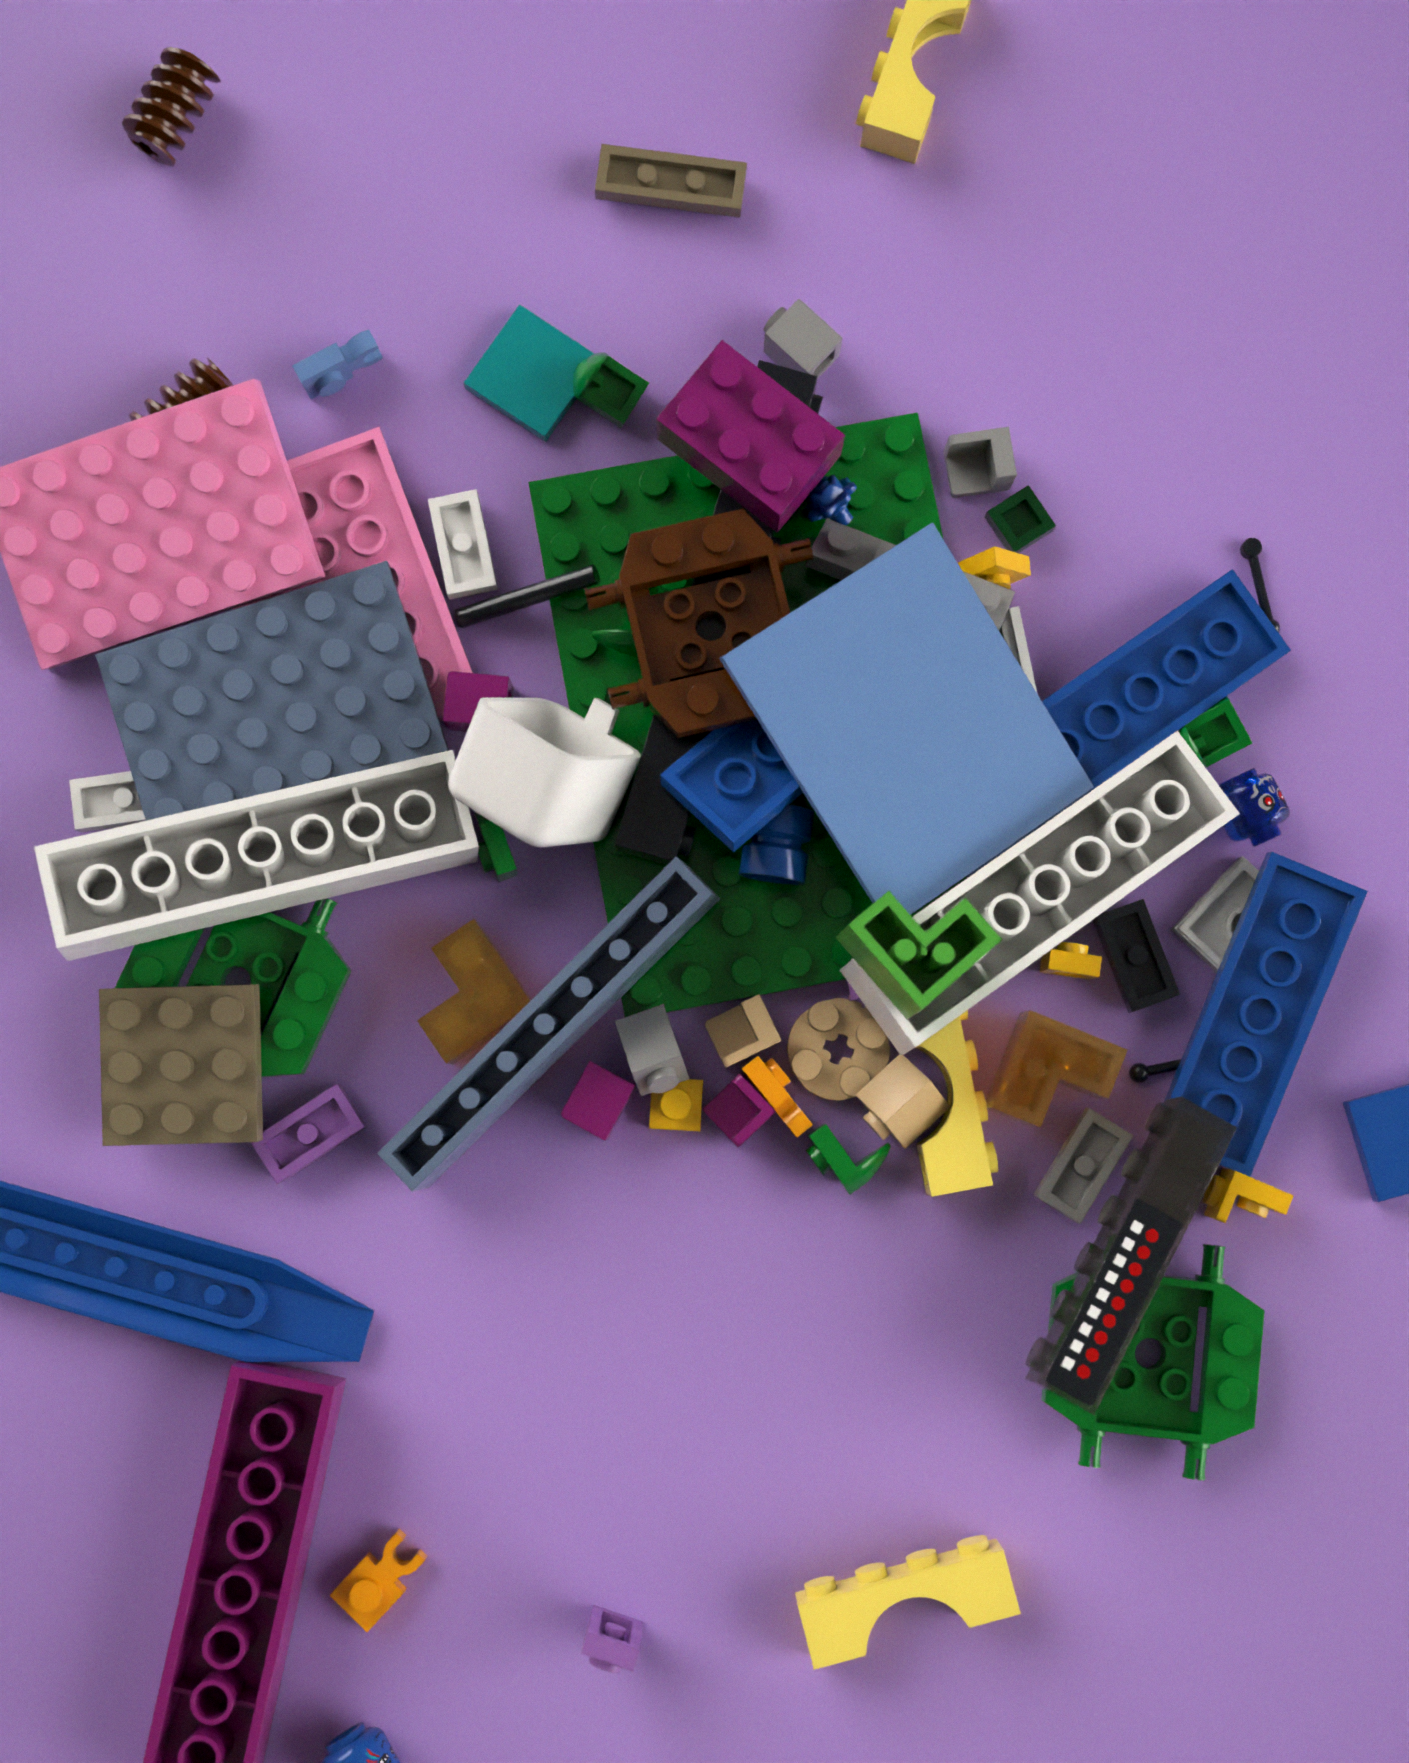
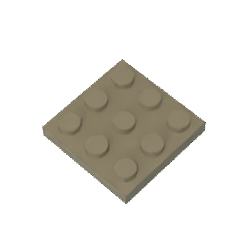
[99,984,263,1146]

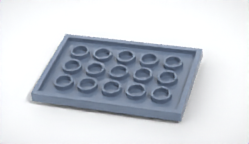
[95,561,449,821]

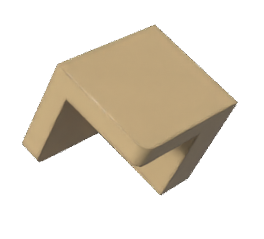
[705,994,782,1068]

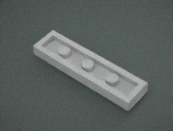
[806,519,1015,630]

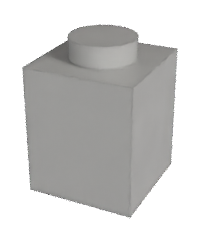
[763,299,843,379]
[615,1004,690,1096]

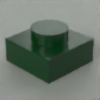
[984,485,1056,553]

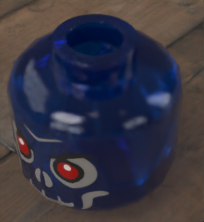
[1219,768,1290,847]

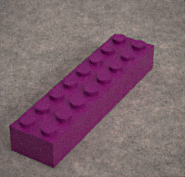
[143,1361,346,1763]

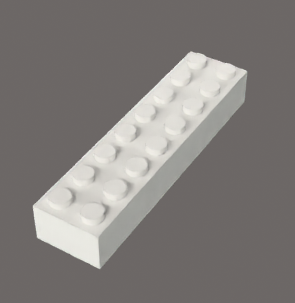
[840,731,1240,1056]
[34,750,479,961]

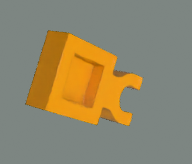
[741,1056,813,1138]
[329,1528,427,1632]

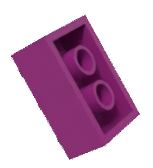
[656,340,845,533]

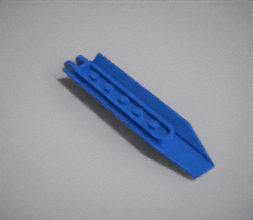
[0,1180,375,1362]

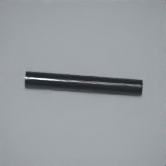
[455,564,600,628]

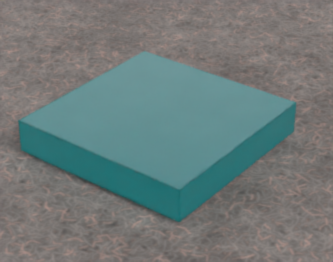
[464,304,594,442]

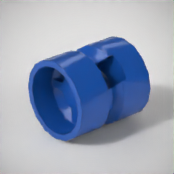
[739,804,815,885]

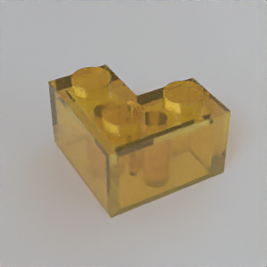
[417,919,532,1065]
[986,1010,1127,1128]

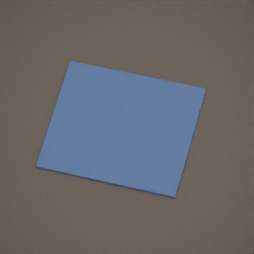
[719,522,1094,915]

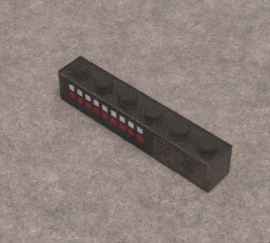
[1025,1096,1237,1415]

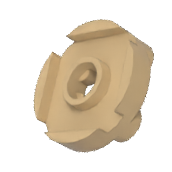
[787,998,890,1101]

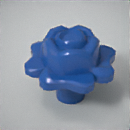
[802,475,857,525]

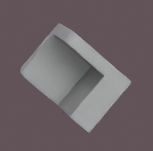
[943,427,1017,498]

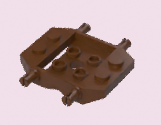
[585,509,813,738]

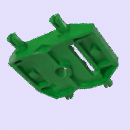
[115,898,352,1077]
[1041,1232,1265,1481]

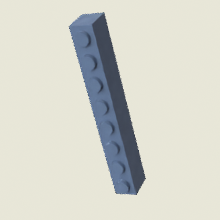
[377,857,720,1192]

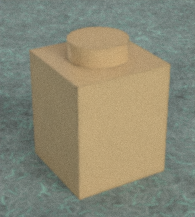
[856,1054,950,1149]

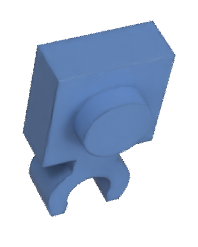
[292,329,383,399]

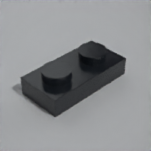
[1093,899,1180,1013]

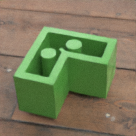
[836,890,1002,1019]

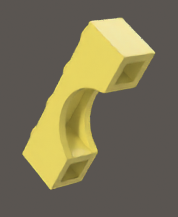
[856,0,972,164]
[916,1010,999,1197]
[795,1535,1021,1670]

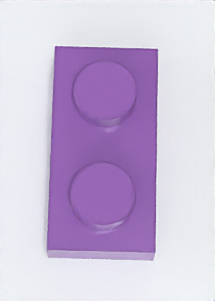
[250,1084,368,1184]
[581,1605,643,1673]

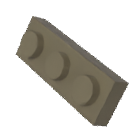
[595,144,747,217]

